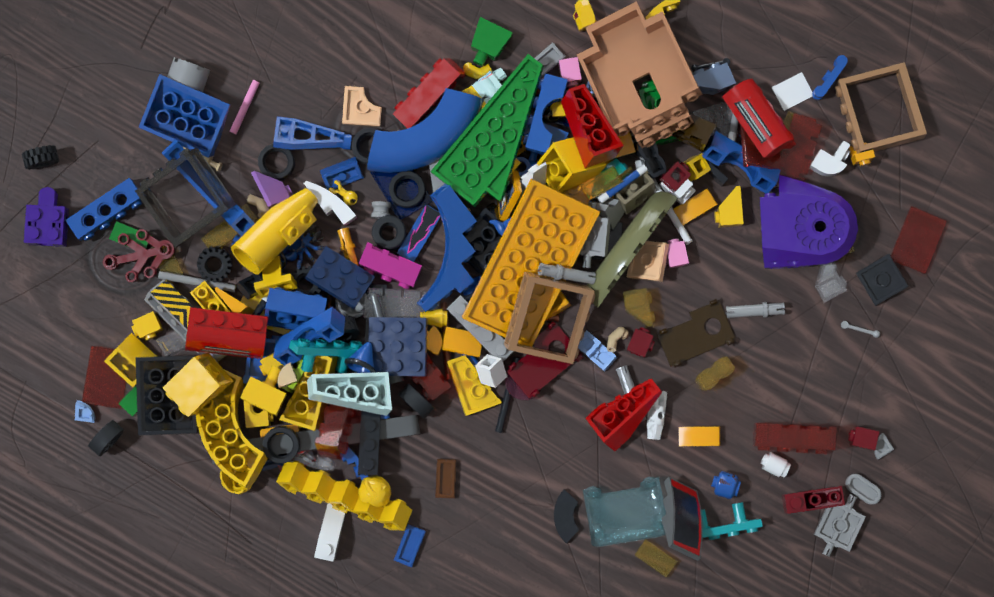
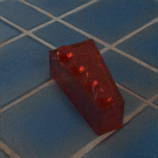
[315,404,357,460]

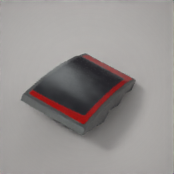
[661,477,702,561]

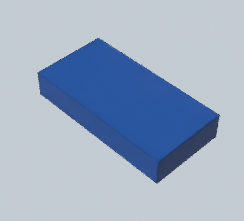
[394,524,426,567]

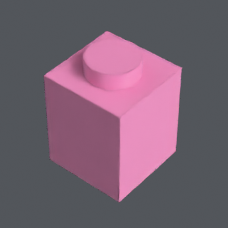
[558,57,582,88]
[667,239,689,269]

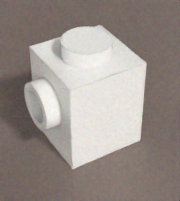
[475,354,507,388]

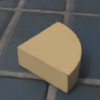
[278,363,298,388]

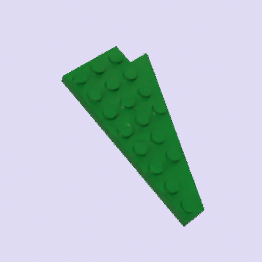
[430,54,544,207]

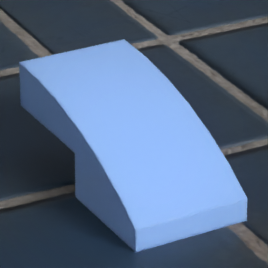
[578,331,617,372]

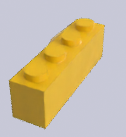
[279,356,338,431]

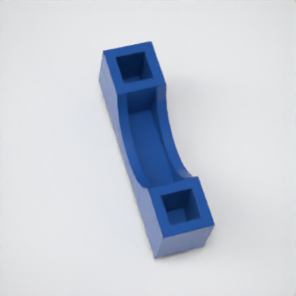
[523,74,568,155]
[702,131,781,194]
[273,307,345,366]

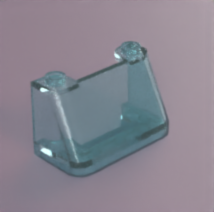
[583,477,666,547]

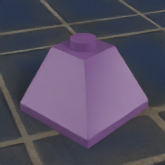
[251,171,293,208]

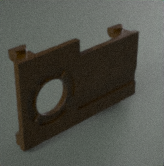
[657,299,736,368]

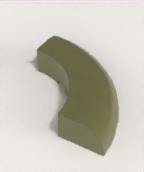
[586,191,677,307]

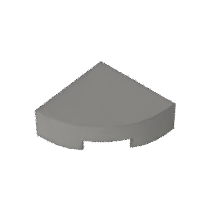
[874,433,894,460]

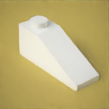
[314,503,346,562]

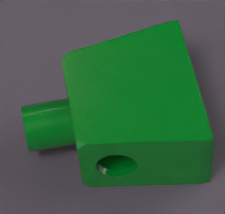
[471,17,513,66]

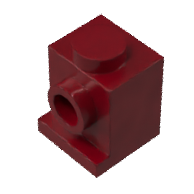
[659,161,691,192]

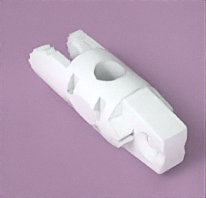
[647,391,667,440]

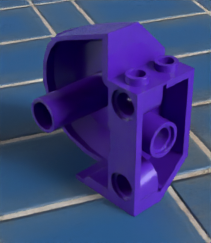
[760,175,858,269]

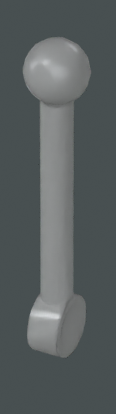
[841,321,880,338]

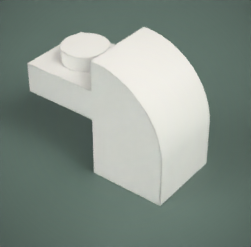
[809,141,850,177]
[659,172,696,205]

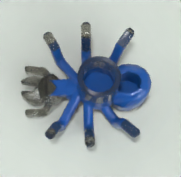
[281,223,325,269]

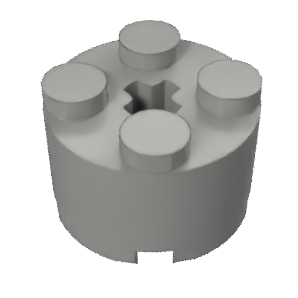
[167,57,210,92]

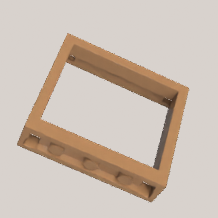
[835,62,927,154]
[503,271,595,364]

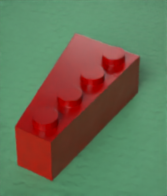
[393,58,466,129]
[561,84,624,169]

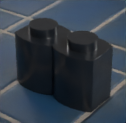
[634,142,666,178]

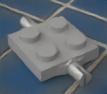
[579,202,611,268]
[813,494,866,557]

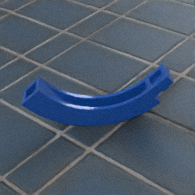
[162,140,255,237]

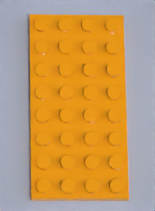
[462,179,600,347]

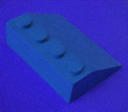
[139,74,231,158]

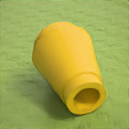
[420,309,447,328]

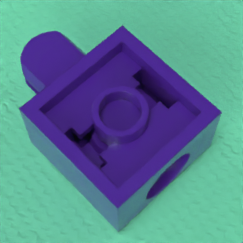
[24,187,69,247]

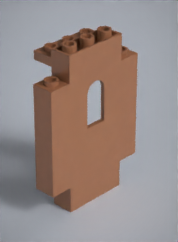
[577,1,703,148]

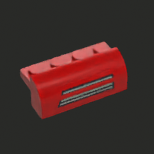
[722,78,796,158]
[185,307,268,359]

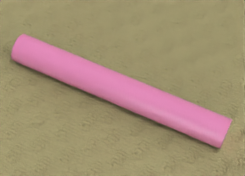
[229,80,260,135]

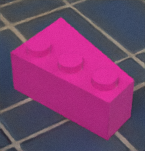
[359,242,423,290]

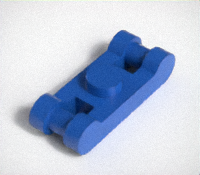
[812,55,848,100]

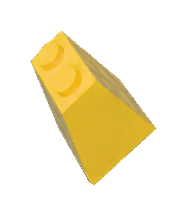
[537,137,607,193]
[163,353,234,417]

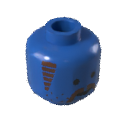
[711,471,741,499]

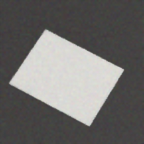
[772,72,812,111]

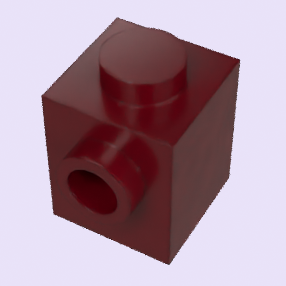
[626,327,655,358]

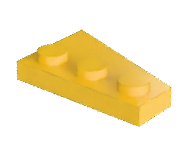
[446,355,502,416]

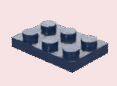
[305,246,375,309]

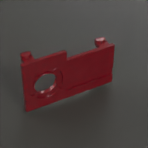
[506,321,584,399]

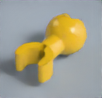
[329,180,358,206]

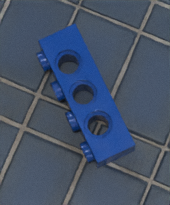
[65,177,145,241]

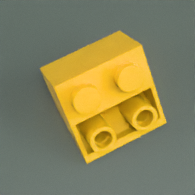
[104,333,157,387]

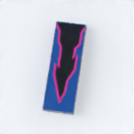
[397,204,441,262]

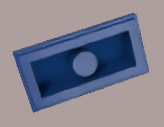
[320,157,363,191]

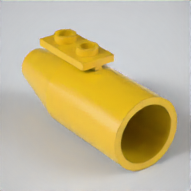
[231,188,318,275]

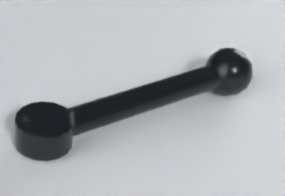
[691,58,730,72]

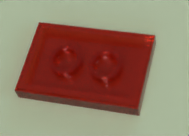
[890,206,947,274]

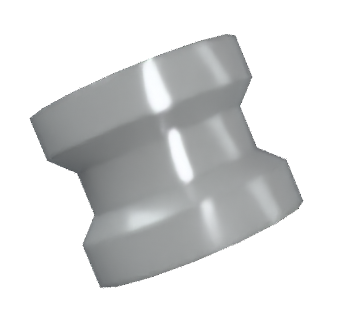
[371,201,391,219]

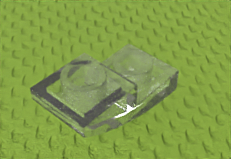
[294,452,336,471]

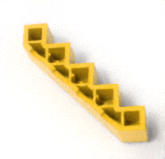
[276,461,412,531]

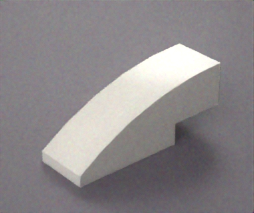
[304,181,357,226]

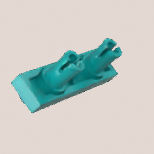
[289,338,363,373]
[701,502,763,540]

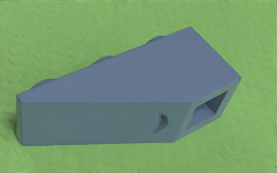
[693,62,736,95]

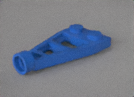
[273,116,352,150]

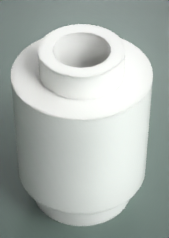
[760,452,791,477]

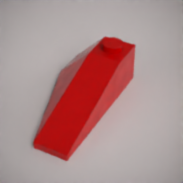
[585,379,662,451]

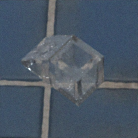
[815,262,847,303]

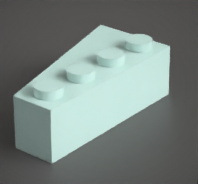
[307,372,392,416]

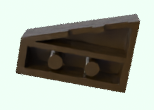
[671,112,716,152]

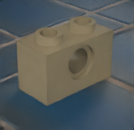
[614,172,657,214]

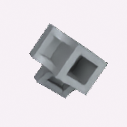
[593,198,625,229]

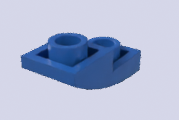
[340,445,369,480]

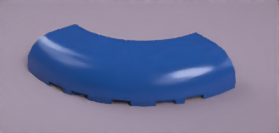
[367,88,484,173]

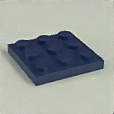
[368,317,428,376]

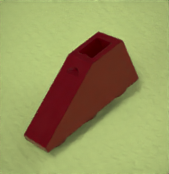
[782,486,845,514]

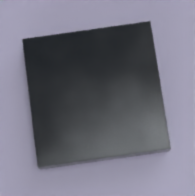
[856,254,909,306]

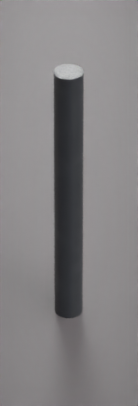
[495,357,520,433]

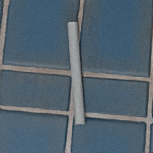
[158,271,235,292]

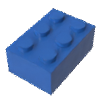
[265,288,327,330]

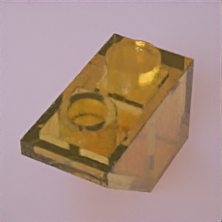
[623,288,655,328]

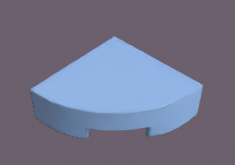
[75,400,95,423]

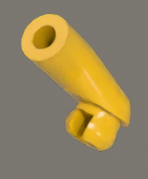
[463,62,492,79]

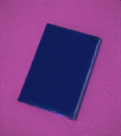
[370,169,432,220]

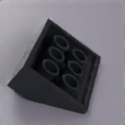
[463,202,510,275]
[135,356,197,435]

